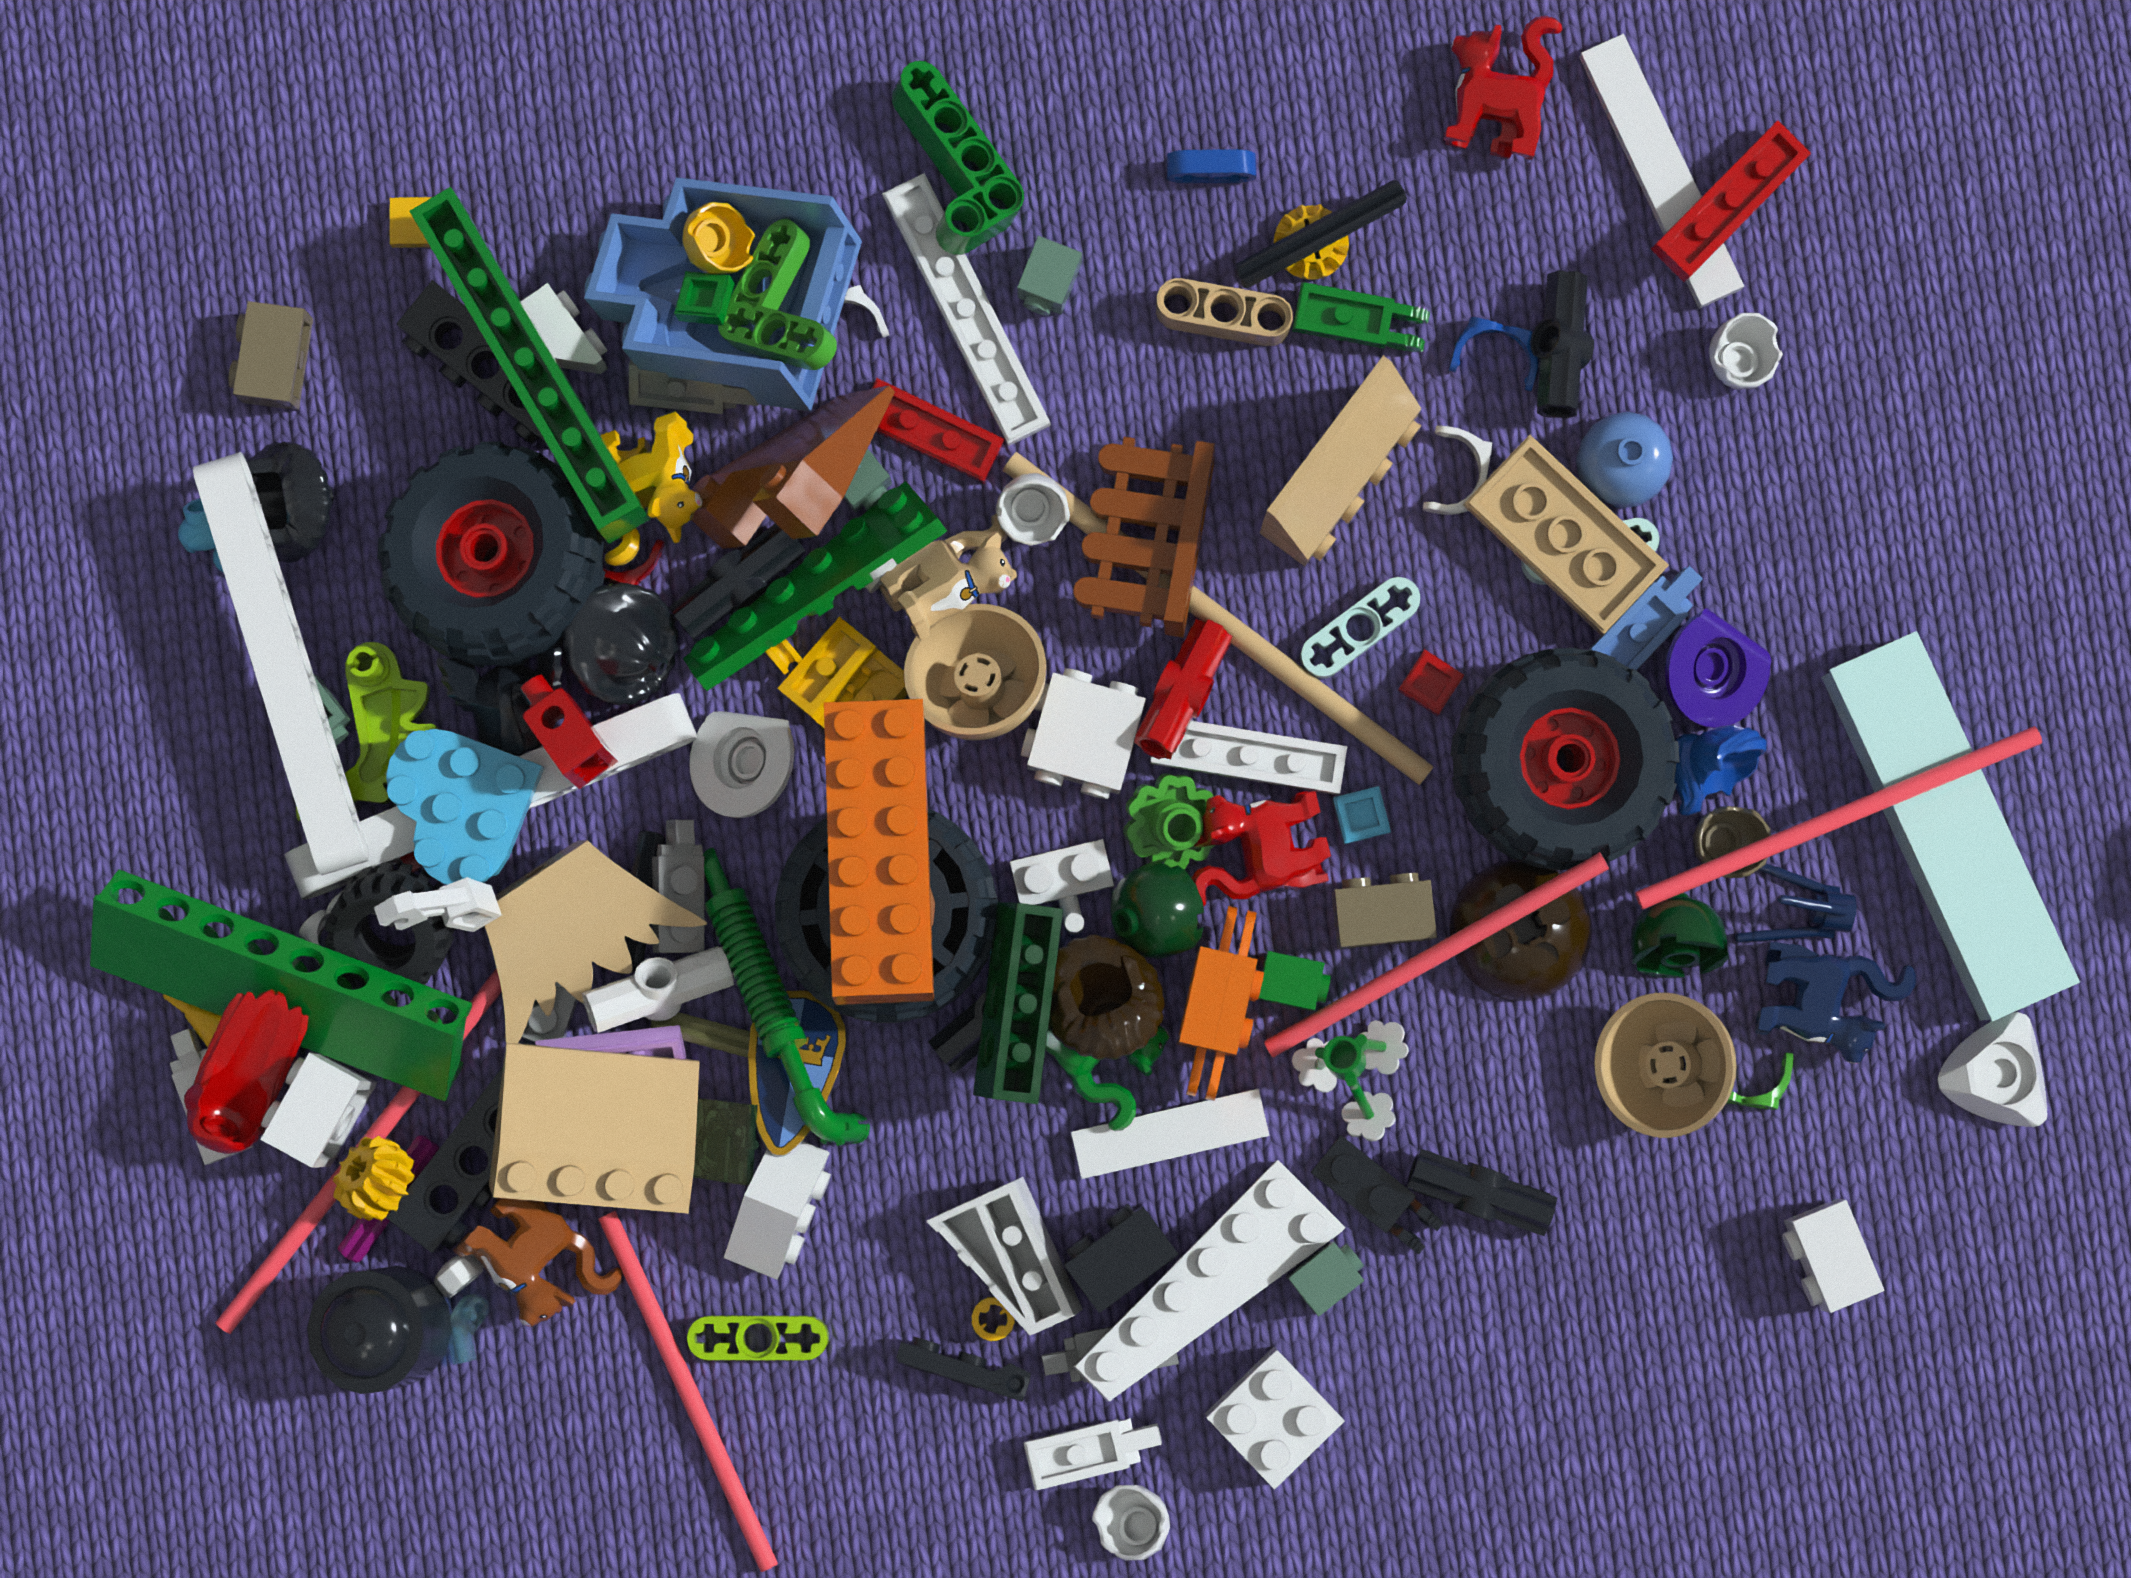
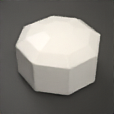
[434,1254,484,1298]

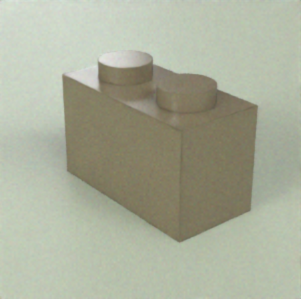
[228,301,313,411]
[1331,873,1437,949]

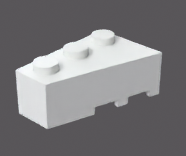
[927,1177,1082,1336]

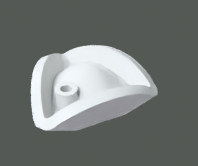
[1938,1012,2048,1127]

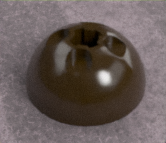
[1449,860,1592,1001]

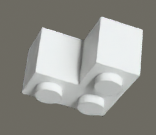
[724,1141,831,1280]

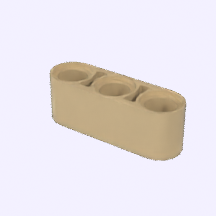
[1156,278,1293,346]

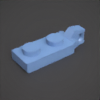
[1588,566,1703,670]

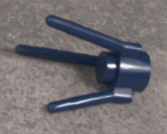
[1734,863,1857,942]

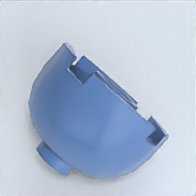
[1576,412,1673,509]

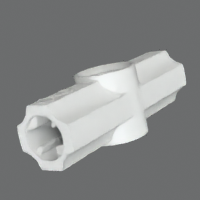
[582,946,734,1033]

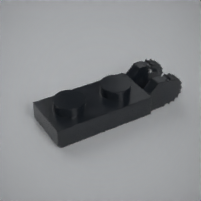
[1310,1135,1444,1255]

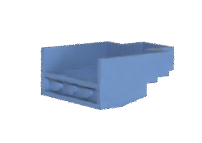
[584,177,862,412]

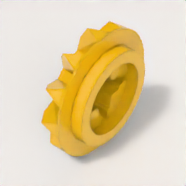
[1274,204,1349,280]

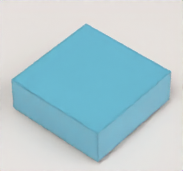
[1332,786,1391,845]

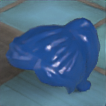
[1674,725,1767,816]

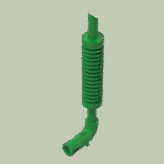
[702,847,870,1146]

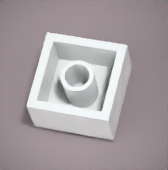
[260,1053,378,1168]
[1204,1347,1345,1490]

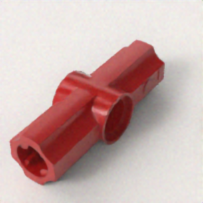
[1134,619,1233,760]

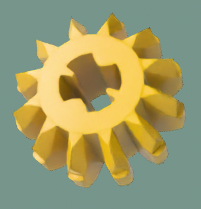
[332,1136,415,1221]

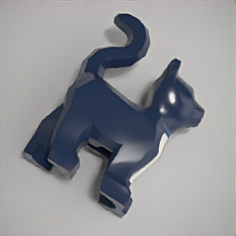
[1754,942,1916,1064]

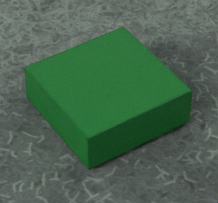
[674,271,735,325]

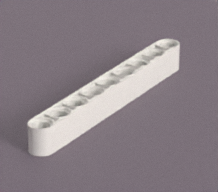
[193,452,369,876]
[284,693,698,900]

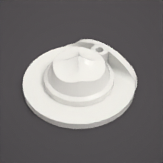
[690,711,794,818]

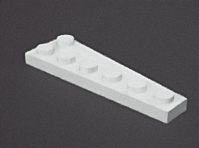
[1073,1160,1345,1402]

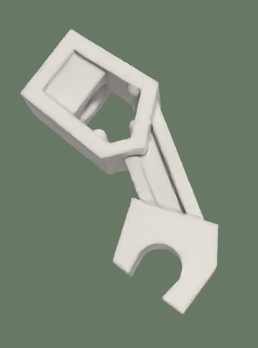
[374,877,502,932]

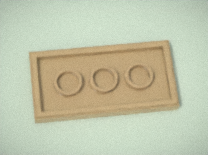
[1463,435,1669,636]

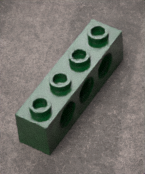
[973,902,1063,1104]

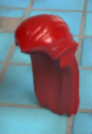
[184,989,309,1154]

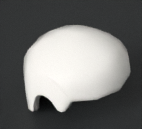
[1709,313,1783,390]
[996,473,1070,546]
[1092,1485,1170,1561]

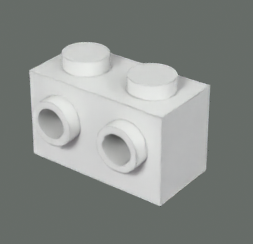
[1782,1199,1885,1313]

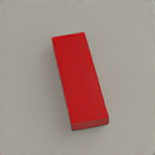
[871,378,1005,484]

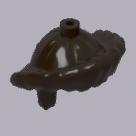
[1048,935,1164,1060]

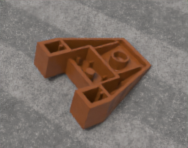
[691,385,895,549]

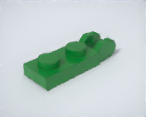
[1292,282,1430,352]

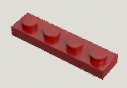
[1651,120,1811,282]

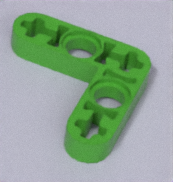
[718,219,837,370]

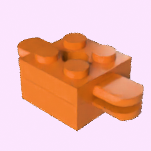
[1176,906,1264,1101]

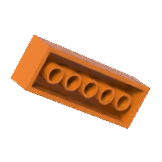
[824,699,934,1005]

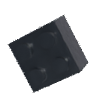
[1064,1203,1179,1313]

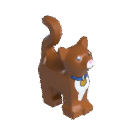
[453,1198,623,1327]

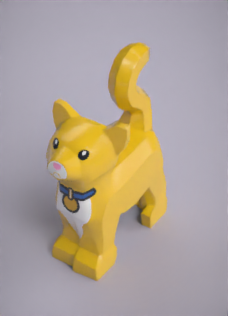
[601,412,703,566]

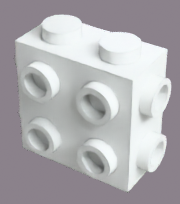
[1021,668,1146,800]

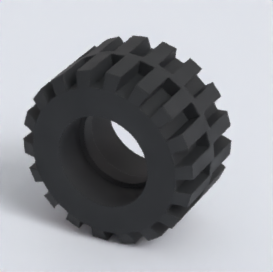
[325,862,456,995]

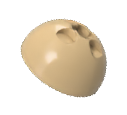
[904,604,1047,741]
[1595,993,1737,1138]

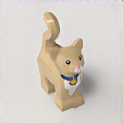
[879,513,1017,641]

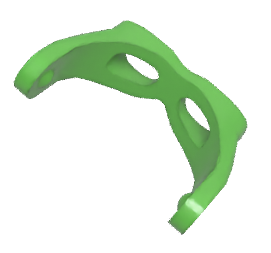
[1727,1052,1793,1110]

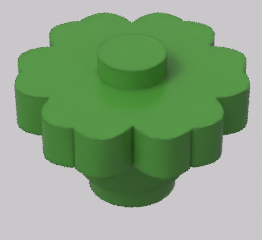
[1123,773,1215,869]

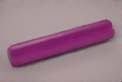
[338,1135,440,1263]

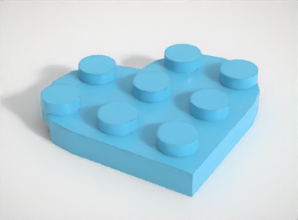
[386,729,545,885]

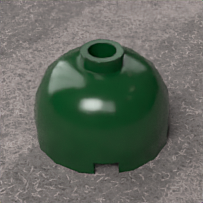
[1110,860,1204,959]
[1630,893,1729,978]

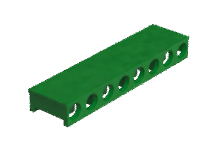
[90,869,472,1101]

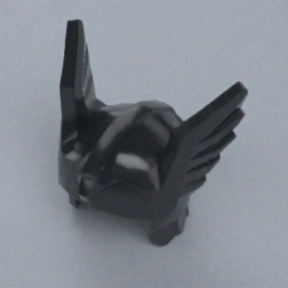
[436,647,563,755]

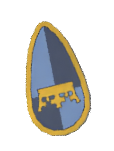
[748,991,846,1157]

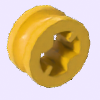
[765,639,803,675]
[971,1297,1015,1341]

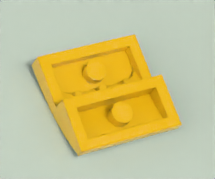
[777,616,907,729]

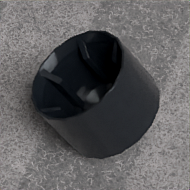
[307,1265,452,1394]

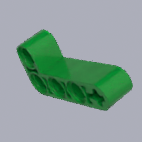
[892,61,1024,255]

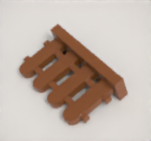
[1073,436,1215,638]

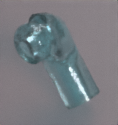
[449,1294,490,1365]

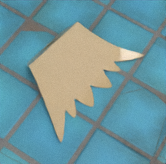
[485,840,707,1043]

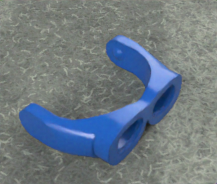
[1448,317,1539,392]

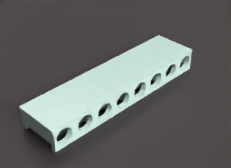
[1821,631,2080,1022]

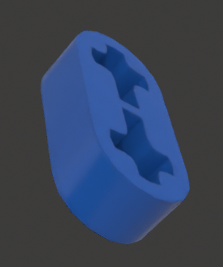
[1167,149,1256,183]

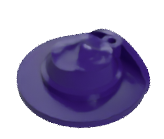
[1665,608,1771,728]

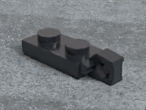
[896,1336,1031,1402]

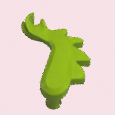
[296,642,439,821]

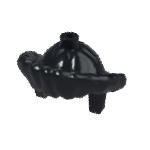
[246,442,334,563]
[562,583,678,705]

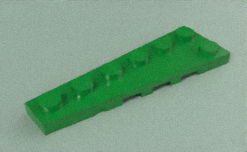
[682,481,947,691]

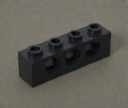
[396,280,586,449]
[386,1067,503,1253]

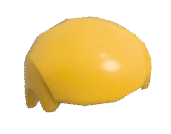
[682,202,755,275]

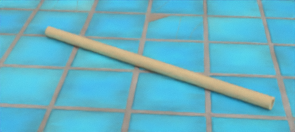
[1003,452,1434,785]

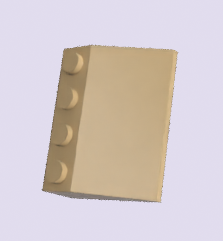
[1260,355,1421,567]
[489,1042,700,1214]

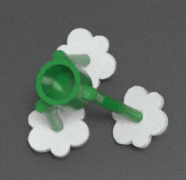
[1292,1020,1409,1142]

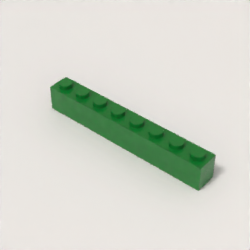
[409,187,650,544]

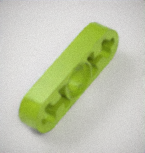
[687,1315,829,1360]

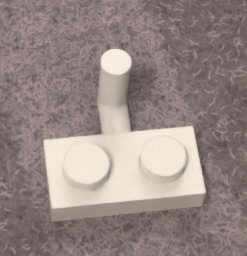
[1010,839,1114,935]

